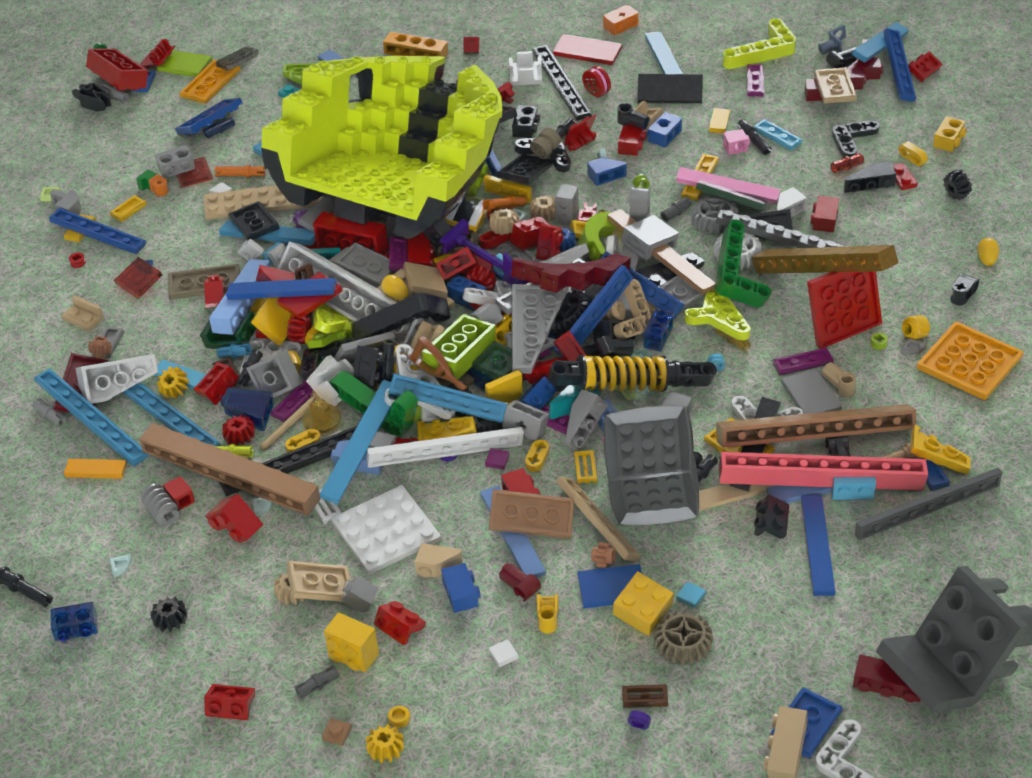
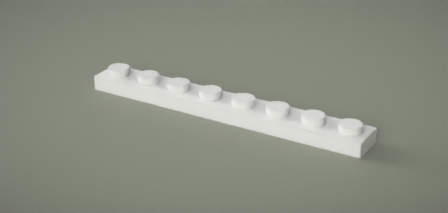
[367,427,524,468]

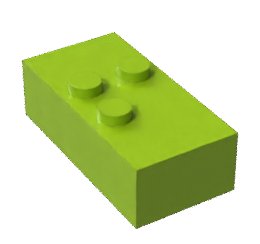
[422,314,495,380]

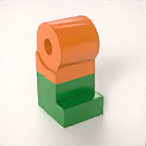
[136,169,169,196]

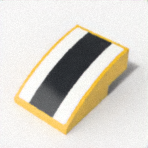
[444,196,488,231]

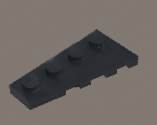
[635,252,705,287]

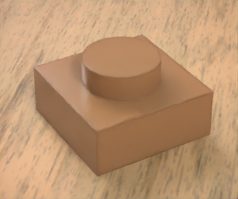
[322,718,352,746]

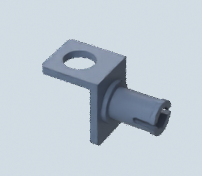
[818,25,846,54]

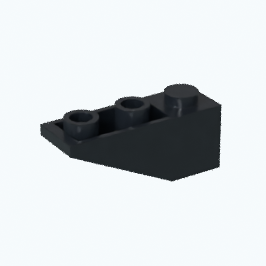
[843,161,896,193]

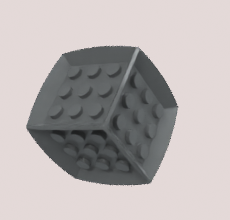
[604,406,699,525]

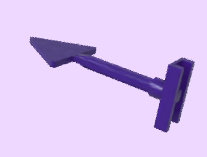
[440,219,529,285]

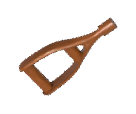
[409,336,467,392]

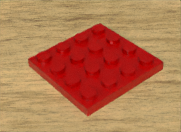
[807,271,883,349]

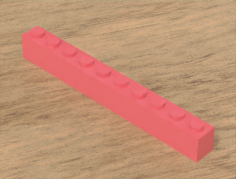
[718,452,928,491]

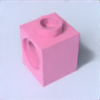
[723,129,750,155]

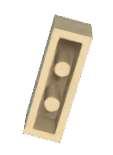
[764,706,808,778]

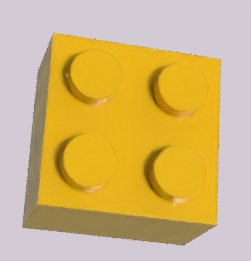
[613,571,674,636]
[324,612,379,672]

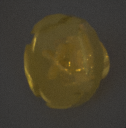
[303,398,341,435]

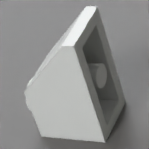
[777,187,807,217]

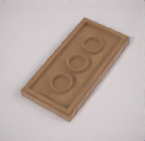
[488,489,574,539]

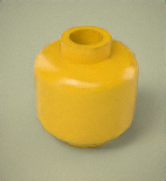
[902,315,930,340]

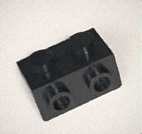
[354,345,383,387]
[754,494,789,539]

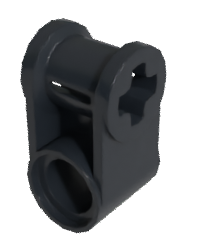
[950,273,979,306]

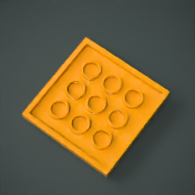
[916,321,1024,401]

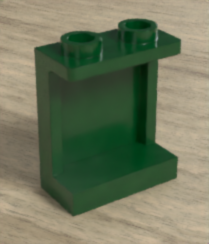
[200,312,257,349]

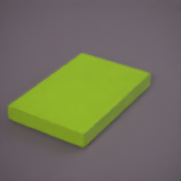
[157,50,212,77]

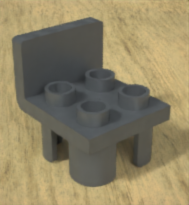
[876,566,1032,712]

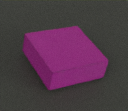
[485,448,510,470]

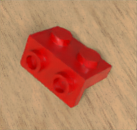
[373,601,426,645]

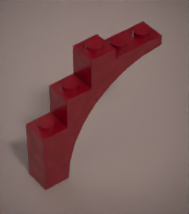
[804,40,884,101]
[511,253,631,293]

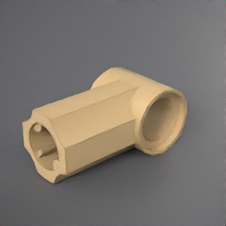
[822,362,856,397]

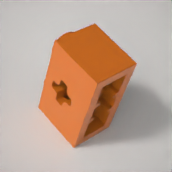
[603,5,639,35]

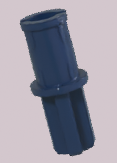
[203,117,235,139]

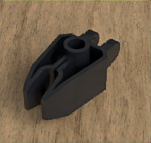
[72,83,112,112]

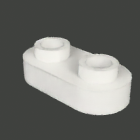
[605,235,620,255]

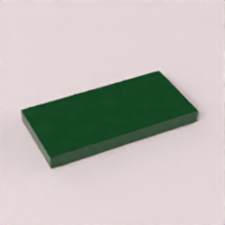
[696,180,767,210]

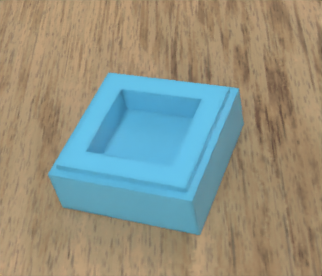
[676,581,706,609]

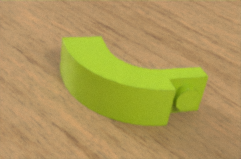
[579,212,616,261]

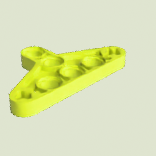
[684,289,751,340]
[312,304,354,334]

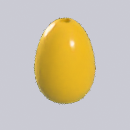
[977,237,999,266]
[381,275,409,301]

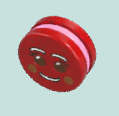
[582,66,611,98]

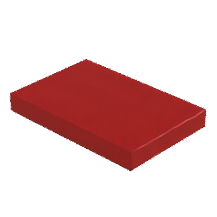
[277,272,343,320]

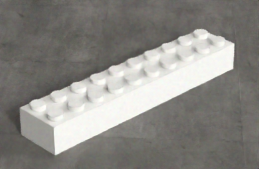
[277,241,426,346]

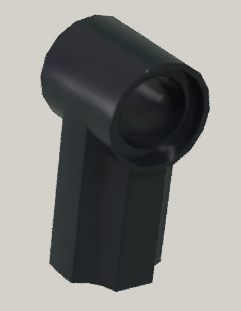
[826,47,857,68]
[617,103,650,130]
[596,336,634,358]
[825,435,851,456]

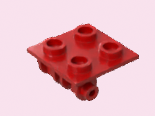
[139,39,176,68]
[563,114,597,151]

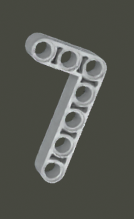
[621,187,650,270]

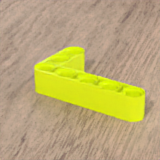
[723,18,796,69]

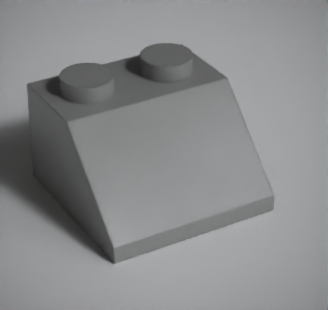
[246,349,303,402]

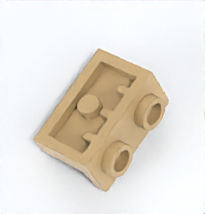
[61,295,104,332]

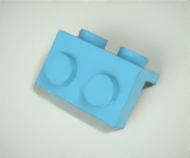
[831,477,876,500]

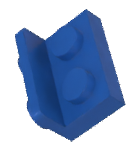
[518,376,557,410]

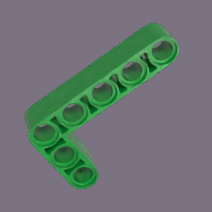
[715,219,771,308]
[329,370,418,438]

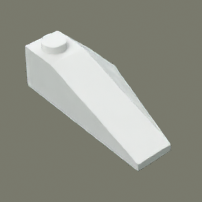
[75,354,158,404]

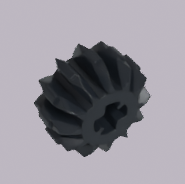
[943,170,972,200]
[150,596,188,632]

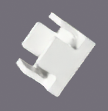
[509,51,542,86]
[306,355,354,409]

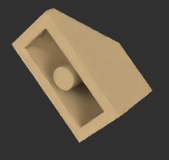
[415,543,463,578]

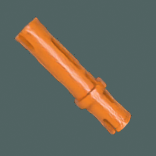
[214,165,266,178]
[482,195,527,211]

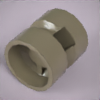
[530,127,561,159]

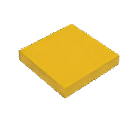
[485,370,522,405]

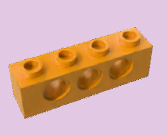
[383,32,448,58]

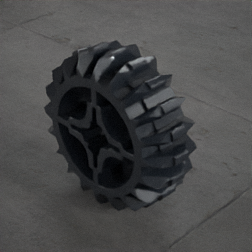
[551,290,592,336]

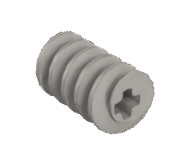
[141,483,180,526]

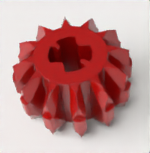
[465,265,496,291]
[286,315,312,344]
[222,414,255,446]

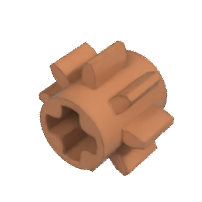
[88,336,112,359]
[591,542,616,568]

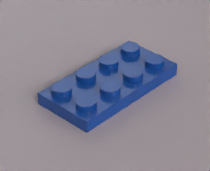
[175,97,243,135]

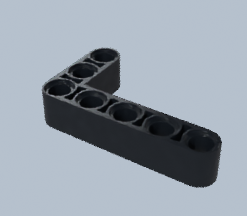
[351,293,451,341]

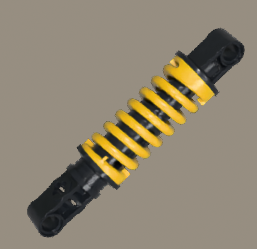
[547,355,717,392]

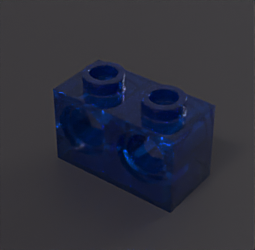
[644,309,673,352]
[50,601,98,641]

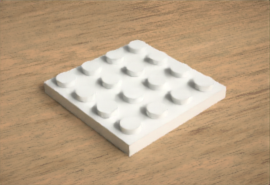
[331,485,442,575]

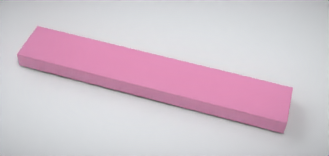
[676,167,781,204]

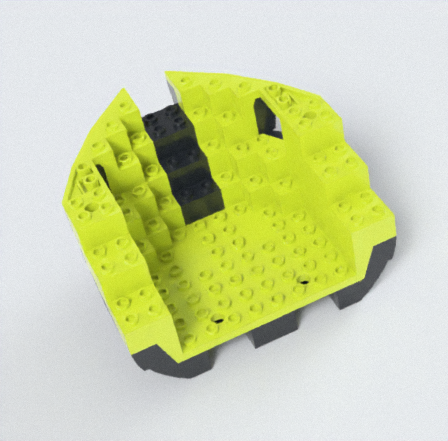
[261,56,502,239]

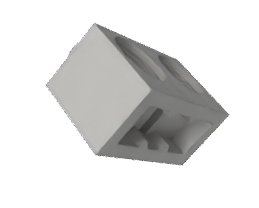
[155,145,195,178]
[555,184,579,225]

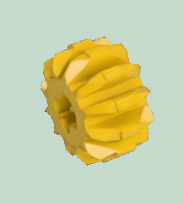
[156,366,190,399]
[366,724,404,764]

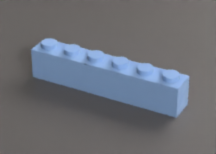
[209,259,271,335]

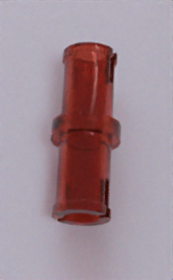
[830,153,864,173]

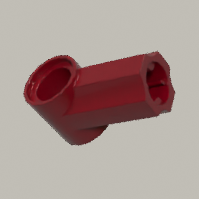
[499,563,542,601]

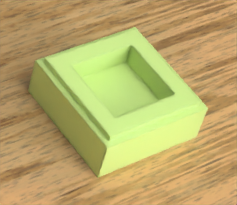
[40,187,61,201]

